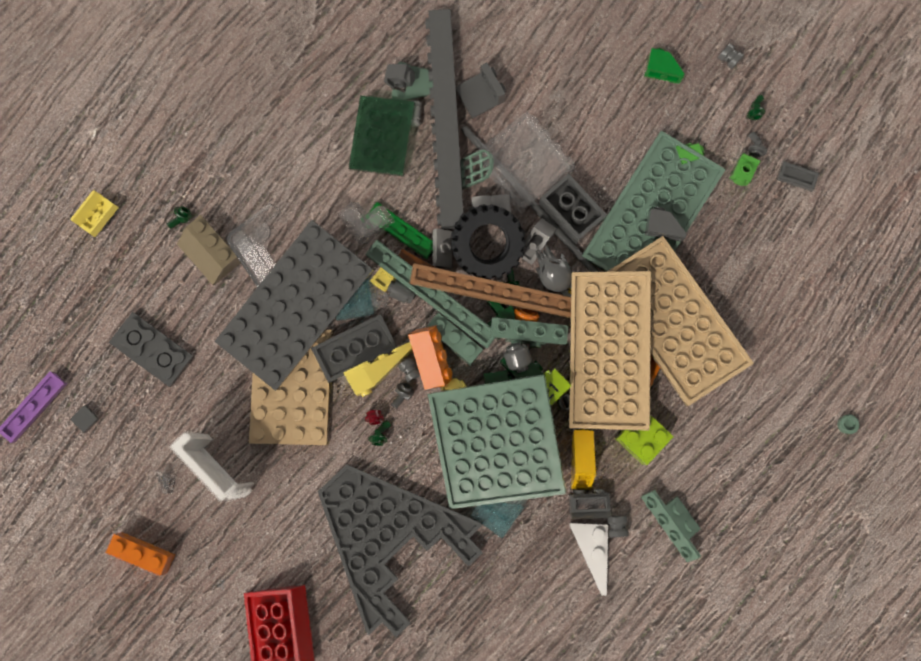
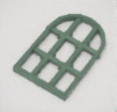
[460,150,494,189]

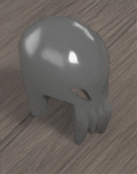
[535,245,572,292]

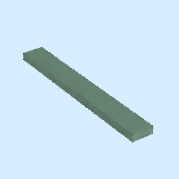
[365,240,495,349]

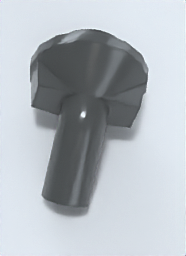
[748,132,768,157]
[391,382,414,409]

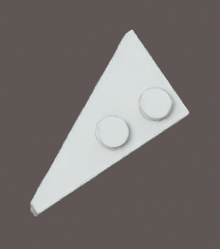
[569,523,608,596]

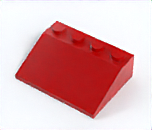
[244,585,314,661]

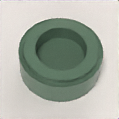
[837,415,859,434]

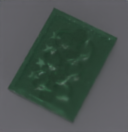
[349,95,416,177]

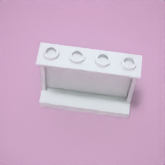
[170,432,254,501]

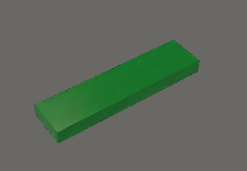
[366,202,433,260]

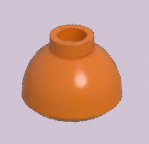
[514,307,540,322]

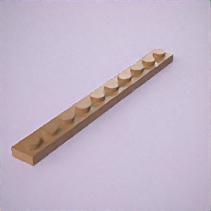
[409,264,571,318]

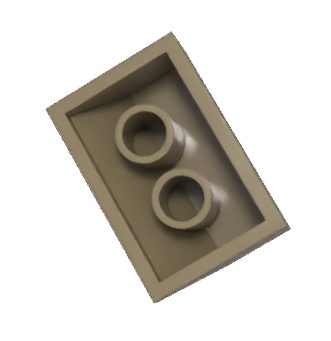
[177,215,242,286]

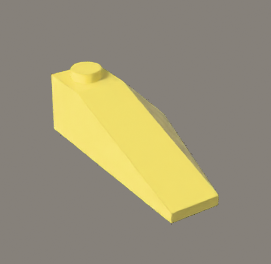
[344,342,413,398]

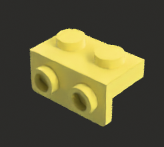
[71,190,118,237]

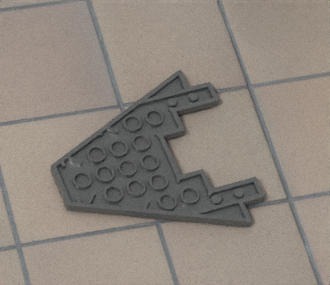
[318,464,483,637]

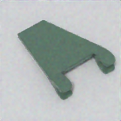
[391,62,433,101]

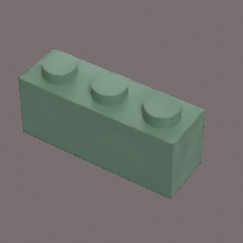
[426,313,483,366]

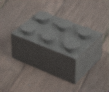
[538,173,607,245]

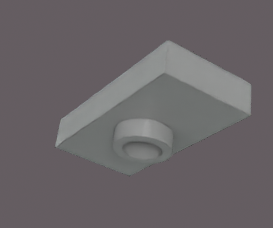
[433,228,452,269]

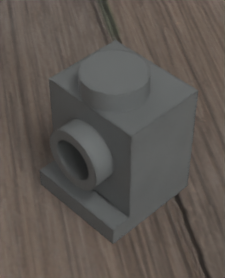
[384,64,415,90]

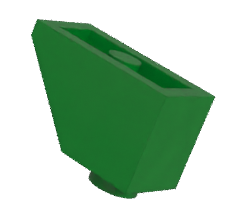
[644,48,685,84]

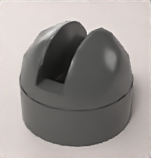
[557,394,570,410]

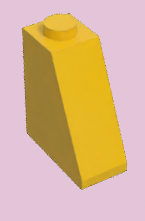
[571,429,596,490]

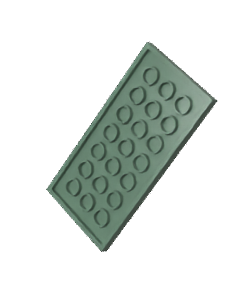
[582,131,726,272]

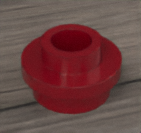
[365,410,384,425]

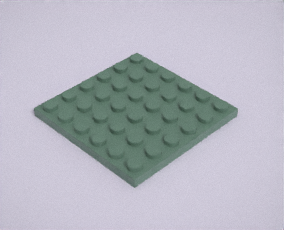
[428,374,566,509]

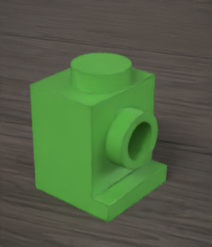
[676,143,704,165]
[729,153,760,186]

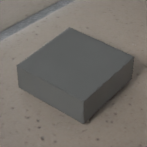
[70,405,100,433]

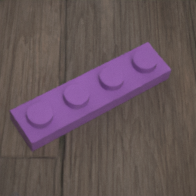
[0,371,67,443]

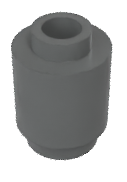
[387,279,415,304]

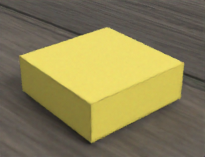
[370,268,396,293]

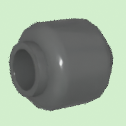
[504,342,532,373]

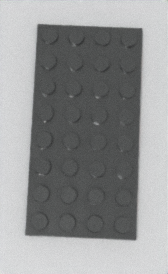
[214,220,374,391]

